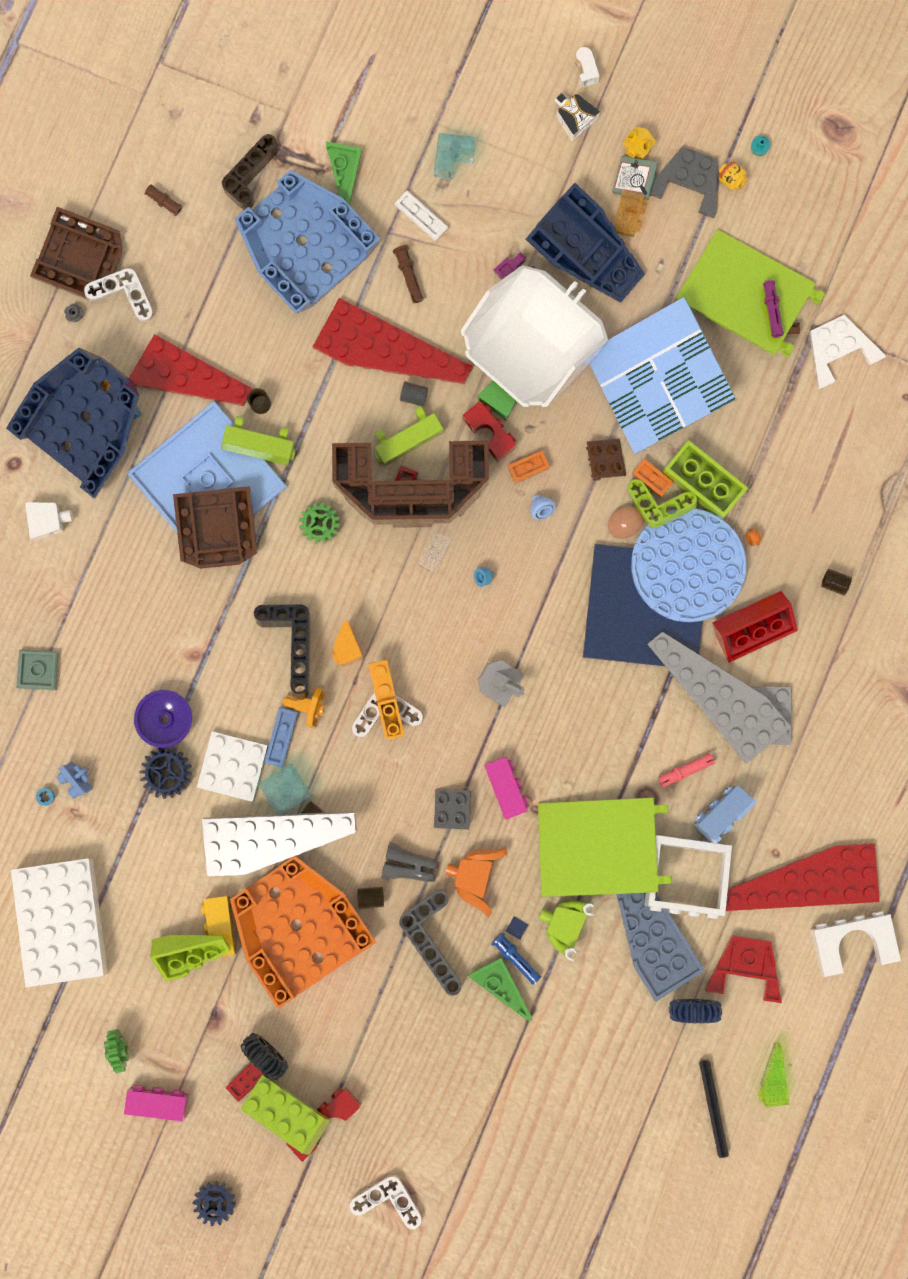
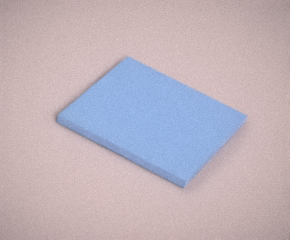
[127,401,287,532]

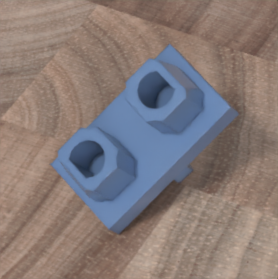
[56,762,93,799]

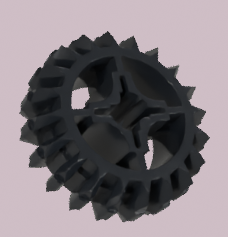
[240,1033,289,1080]

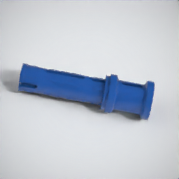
[491,932,541,985]

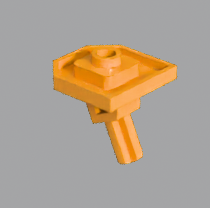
[283,688,325,728]

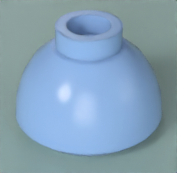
[530,494,556,520]

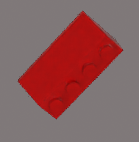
[712,591,798,663]

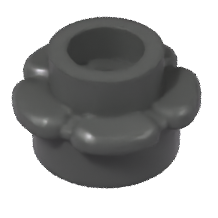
[64,304,83,322]

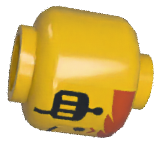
[719,162,747,190]

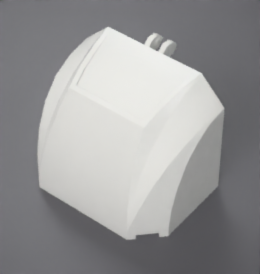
[461,265,608,407]

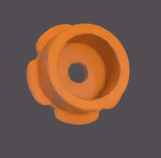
[745,528,762,546]

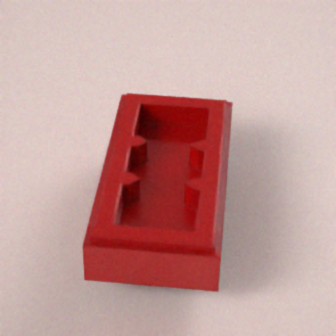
[225,1063,266,1102]

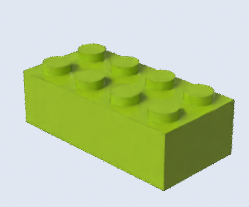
[662,440,748,519]
[241,1075,331,1155]

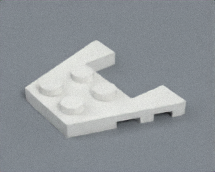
[809,315,886,390]

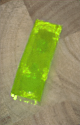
[758,1042,790,1108]

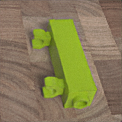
[374,406,444,466]
[221,416,296,466]

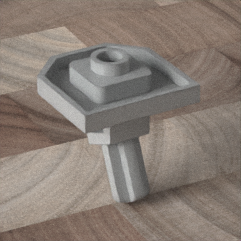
[478,659,524,707]

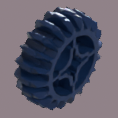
[139,747,192,799]
[669,999,722,1024]

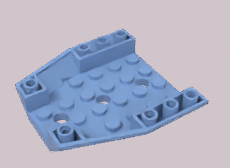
[235,170,381,314]

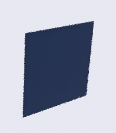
[506,917,528,939]

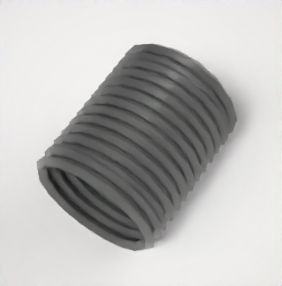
[400,381,428,407]

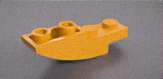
[368,659,405,740]

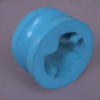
[36,788,55,806]

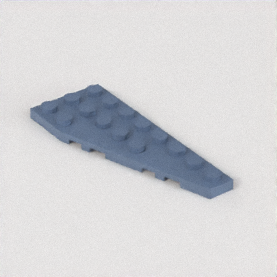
[616,893,705,1002]

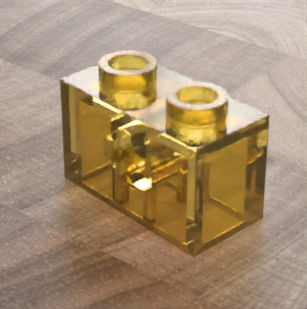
[614,191,647,237]

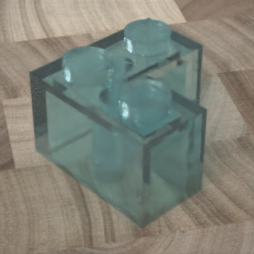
[434,133,476,179]

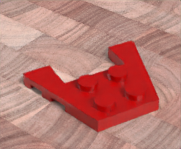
[705,935,782,1003]

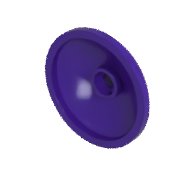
[134,690,192,748]

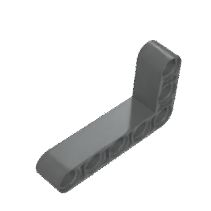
[399,889,461,996]

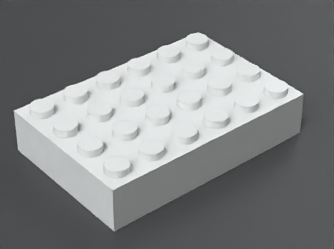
[11,858,108,987]

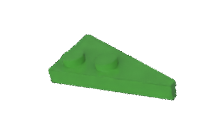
[326,141,362,205]
[468,957,533,1021]

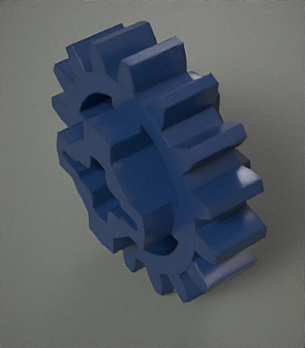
[192,1181,236,1226]

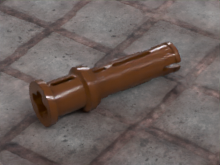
[393,245,424,304]

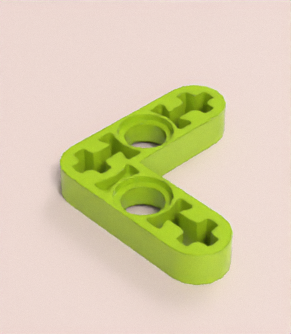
[628,479,697,528]

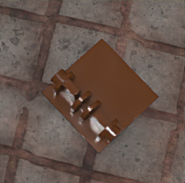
[586,439,626,481]

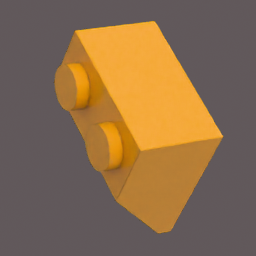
[332,620,364,667]

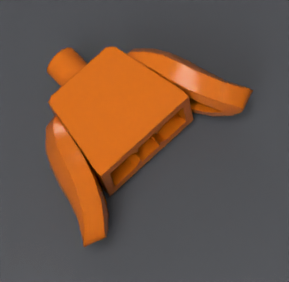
[445,847,507,918]

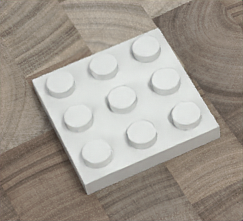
[197,731,268,802]

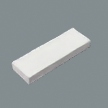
[394,191,448,242]

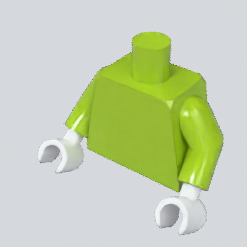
[538,900,597,962]

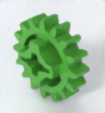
[299,502,340,544]
[104,1029,129,1074]

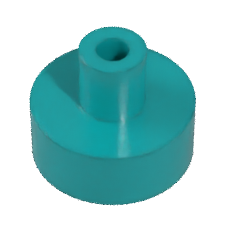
[751,135,770,156]

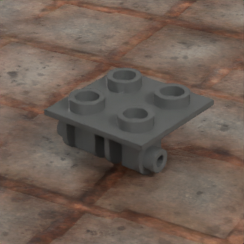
[434,789,471,830]

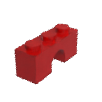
[462,401,516,462]

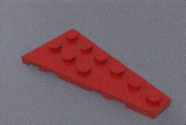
[129,334,253,406]

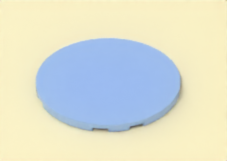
[631,508,746,623]

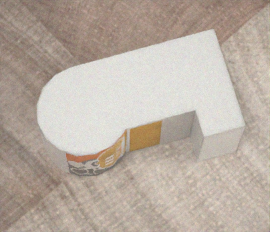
[575,47,600,88]

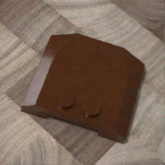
[30,207,122,302]
[173,486,258,569]

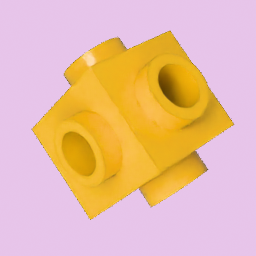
[622,126,656,159]

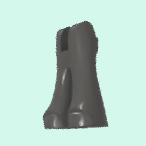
[381,842,440,882]

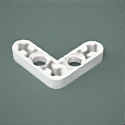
[84,269,152,322]
[352,692,423,737]
[350,1175,422,1229]

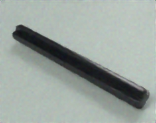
[699,1060,729,1158]

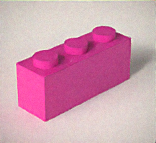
[484,757,529,820]
[124,1085,189,1122]

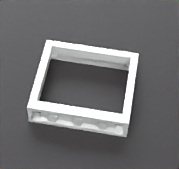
[644,835,732,919]

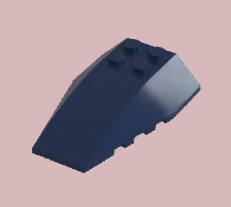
[525,183,645,303]

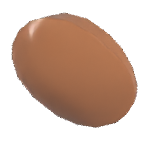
[608,506,643,538]

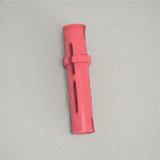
[658,753,715,788]

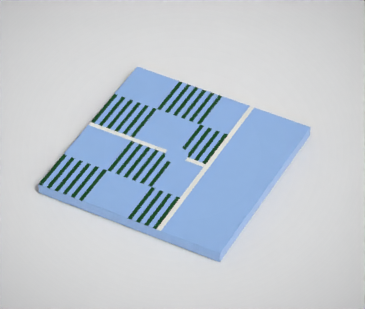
[589,297,737,454]

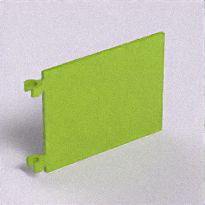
[675,229,825,358]
[538,798,672,897]

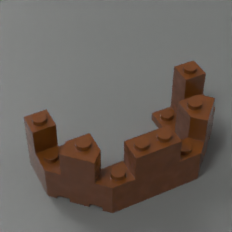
[332,441,489,528]

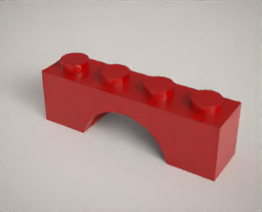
[286,1087,361,1162]

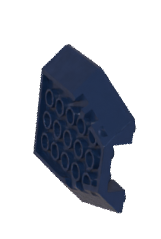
[6,348,139,499]

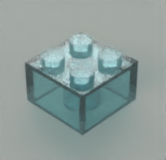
[258,763,313,815]

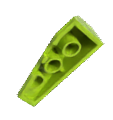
[150,935,231,982]

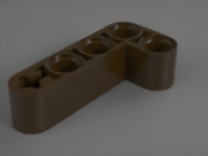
[222,134,279,210]

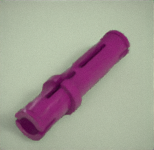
[763,280,784,338]

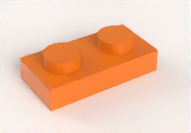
[507,450,550,484]
[632,459,674,498]

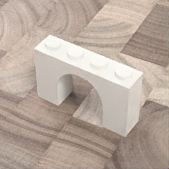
[810,911,901,977]

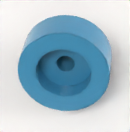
[474,567,494,587]

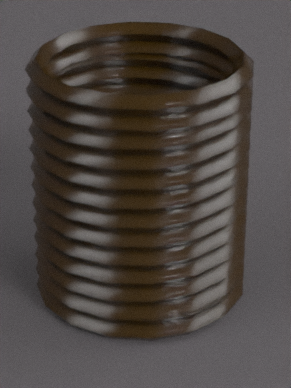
[247,388,271,414]
[821,568,852,596]
[357,886,384,909]

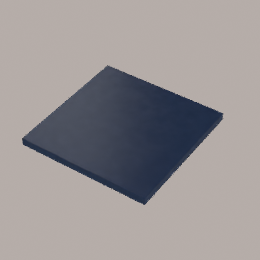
[583,544,702,667]

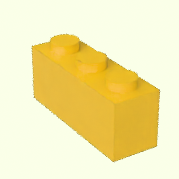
[201,895,237,957]

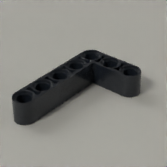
[254,604,311,700]

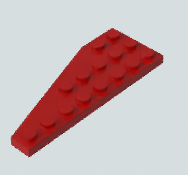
[313,298,472,384]
[726,843,880,911]

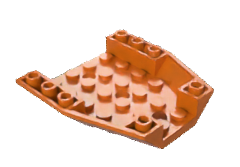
[230,856,376,1009]

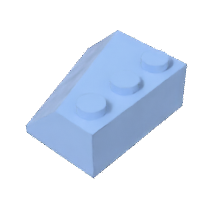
[693,785,757,843]

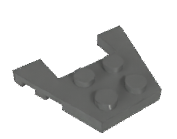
[650,146,717,218]

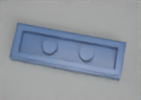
[264,707,299,768]

